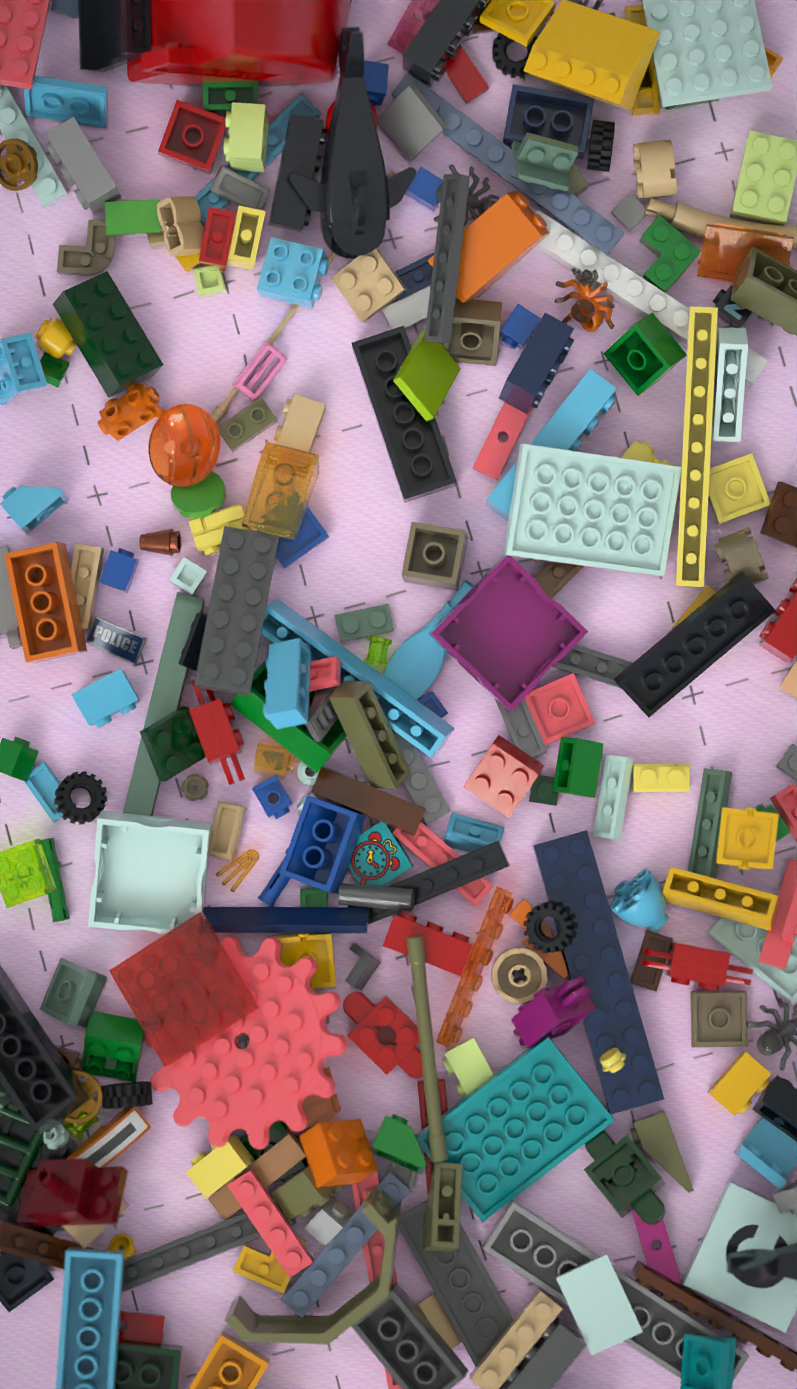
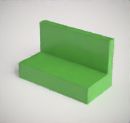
[104,199,162,236]

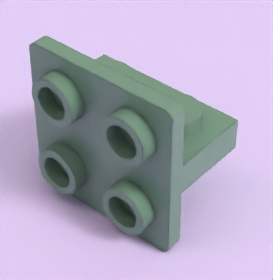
[511,132,579,191]

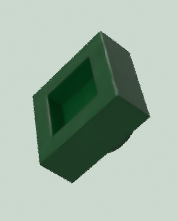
[529,775,558,806]

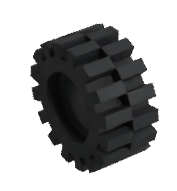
[492,33,538,78]
[587,120,615,172]
[54,771,107,825]
[523,901,578,953]
[101,1081,153,1109]

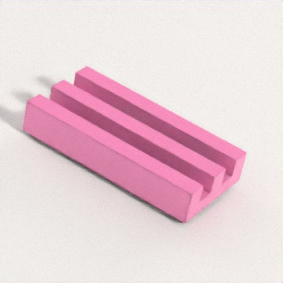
[232,341,288,402]

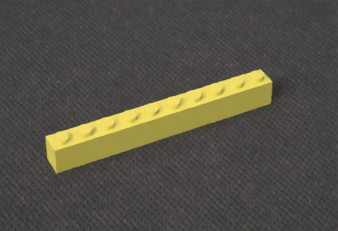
[676,307,718,587]

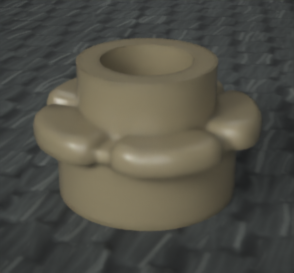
[181,774,209,801]

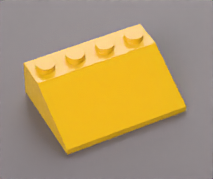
[523,0,661,111]

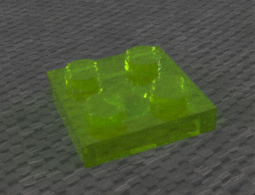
[0,838,57,908]

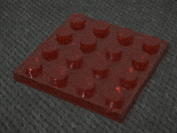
[109,912,259,1067]

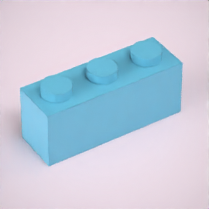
[263,638,311,729]

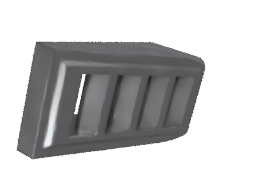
[305,685,340,742]

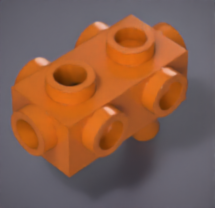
[97,382,167,441]

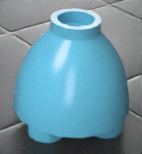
[609,869,669,931]

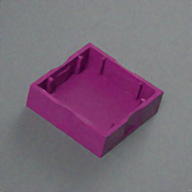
[428,555,588,712]

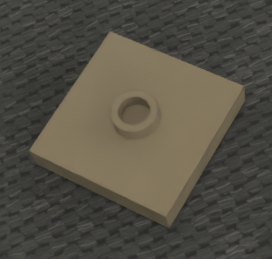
[690,991,748,1047]

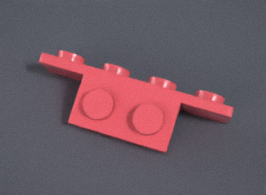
[759,858,797,970]

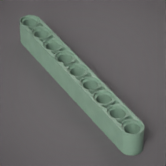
[123,592,205,816]

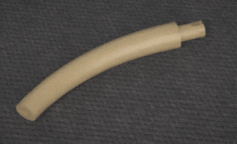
[645,197,797,249]

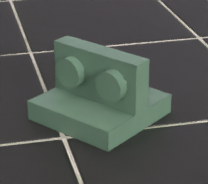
[40,958,107,1028]

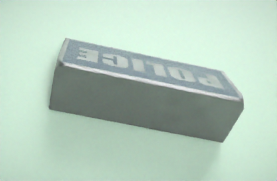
[86,616,147,664]

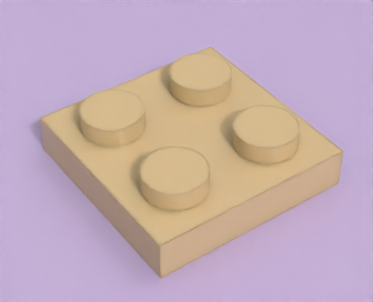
[331,247,407,322]

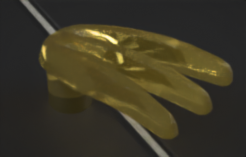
[216,849,259,892]

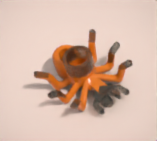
[554,268,615,332]

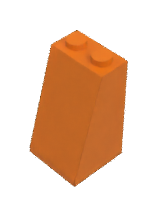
[428,191,550,303]

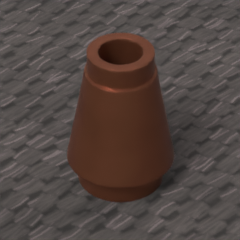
[139,529,181,556]

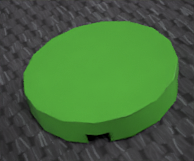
[171,470,226,519]

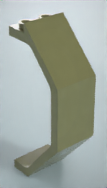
[225,1187,401,1344]

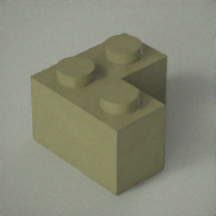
[270,1164,346,1221]

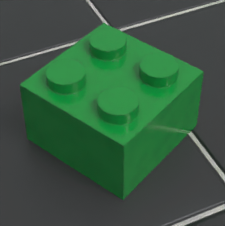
[603,312,687,396]

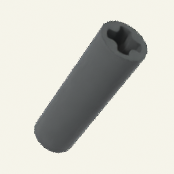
[338,883,415,911]

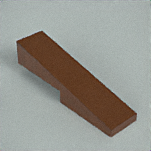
[311,767,426,836]

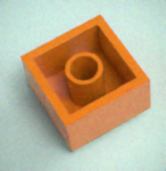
[299,1119,378,1188]

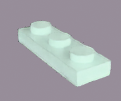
[593,755,634,841]

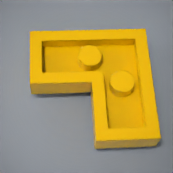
[233,1238,306,1294]

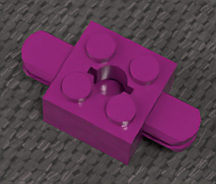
[511,977,596,1048]

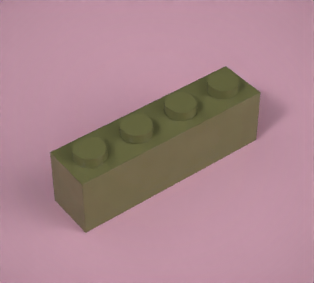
[329,681,411,789]

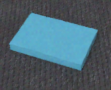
[24,75,108,128]

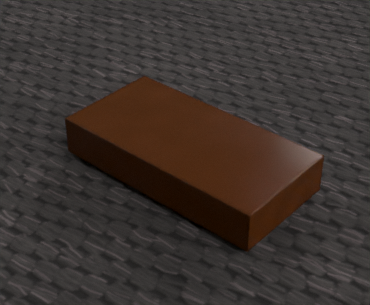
[630,930,673,992]

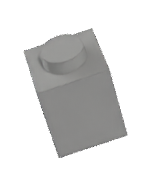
[304,1195,354,1247]

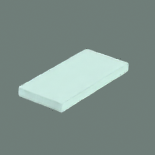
[707,917,797,1005]

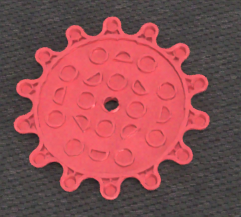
[144,936,347,1149]

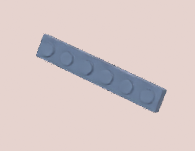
[281,1171,411,1318]

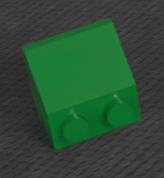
[371,1114,426,1175]

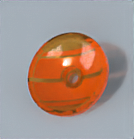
[148,404,221,487]

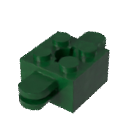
[584,1130,666,1225]

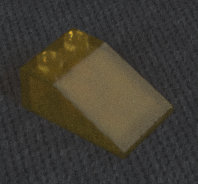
[242,442,319,540]

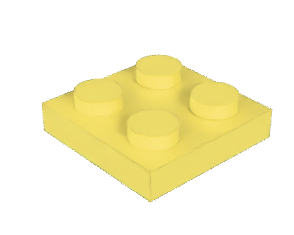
[709,453,770,524]

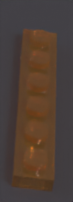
[436,886,514,1048]

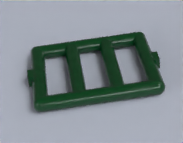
[0,1102,44,1207]

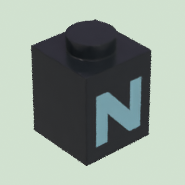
[712,286,752,328]

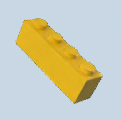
[662,867,779,931]

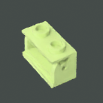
[442,1037,494,1099]

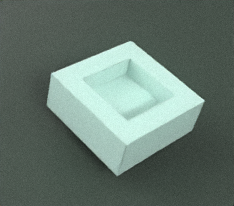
[169,557,208,595]

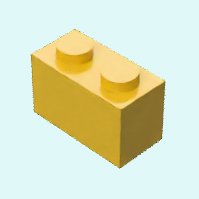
[707,1050,771,1116]

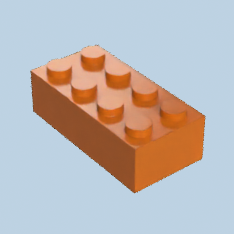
[4,542,88,663]

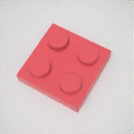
[524,673,596,745]

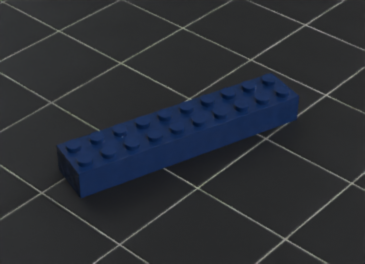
[532,830,664,1114]

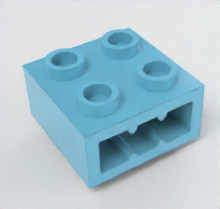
[257,237,330,308]

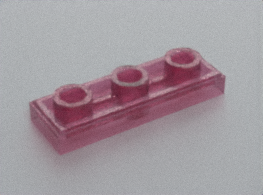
[387,0,439,54]

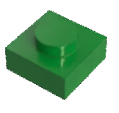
[40,352,70,388]

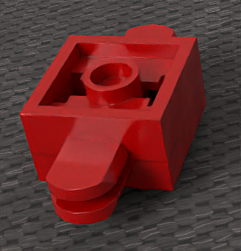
[189,680,245,785]
[641,942,753,991]
[343,991,423,1079]

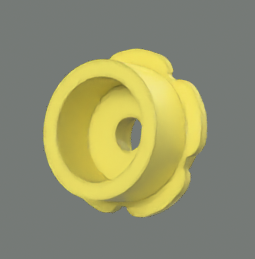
[599,1047,626,1073]

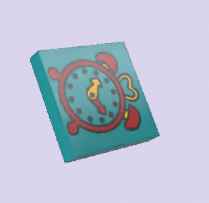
[348,822,414,886]

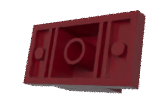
[17,1159,128,1227]

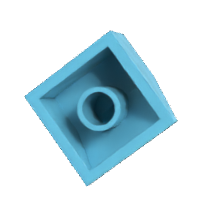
[0,486,69,535]
[71,669,140,728]

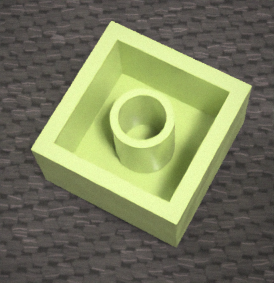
[224,102,269,172]

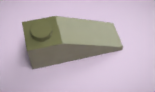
[629,1110,694,1193]
[423,1162,462,1252]

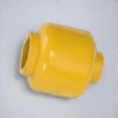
[35,318,76,359]

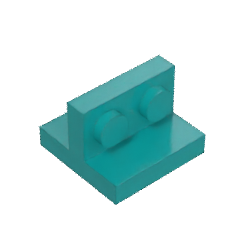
[680,1333,736,1389]

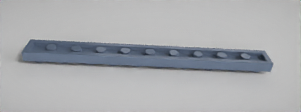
[391,73,624,256]

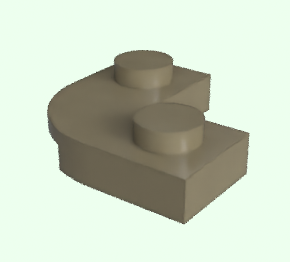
[57,220,116,276]

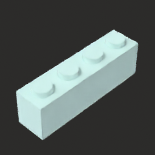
[712,328,748,442]

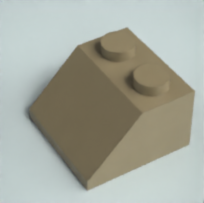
[443,298,502,366]

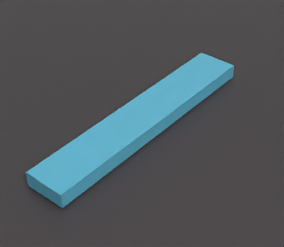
[195,93,321,227]

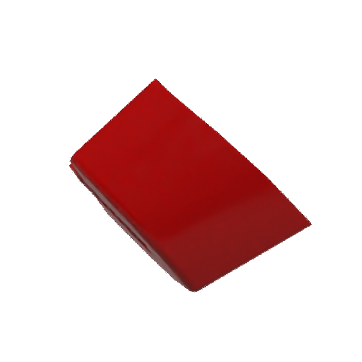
[127,0,352,87]

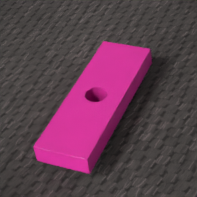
[631,1210,682,1289]

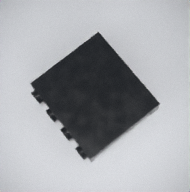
[78,0,152,72]

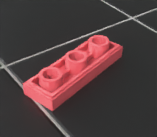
[472,402,533,481]

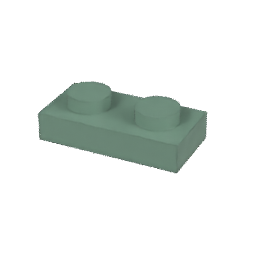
[334,604,394,643]

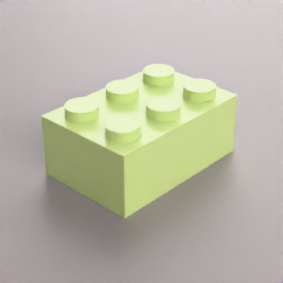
[729,130,797,225]

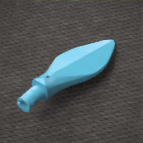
[383,580,475,700]

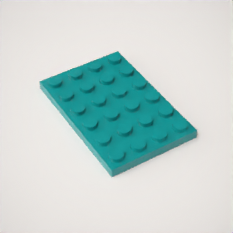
[415,1034,615,1222]

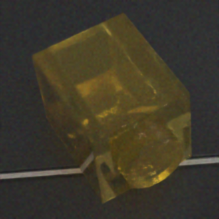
[253,743,296,777]

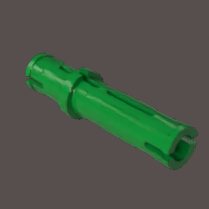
[37,837,70,922]

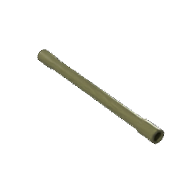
[406,936,448,1162]

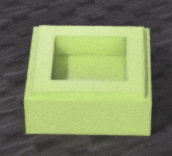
[193,265,226,297]

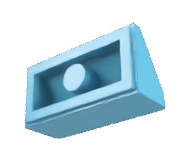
[443,813,505,852]

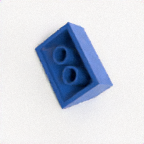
[279,795,366,894]

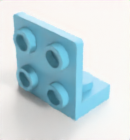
[0,333,47,405]
[734,1117,797,1190]

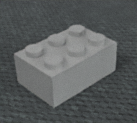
[45,117,121,215]

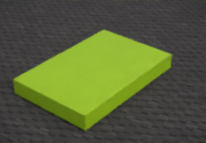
[393,329,461,421]

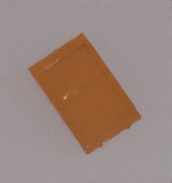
[697,223,794,282]

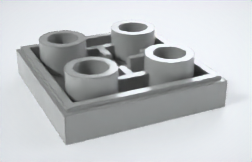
[377,84,447,162]

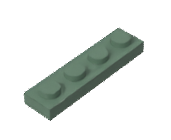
[688,768,732,879]

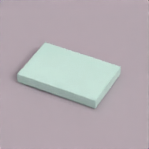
[556,1254,643,1356]

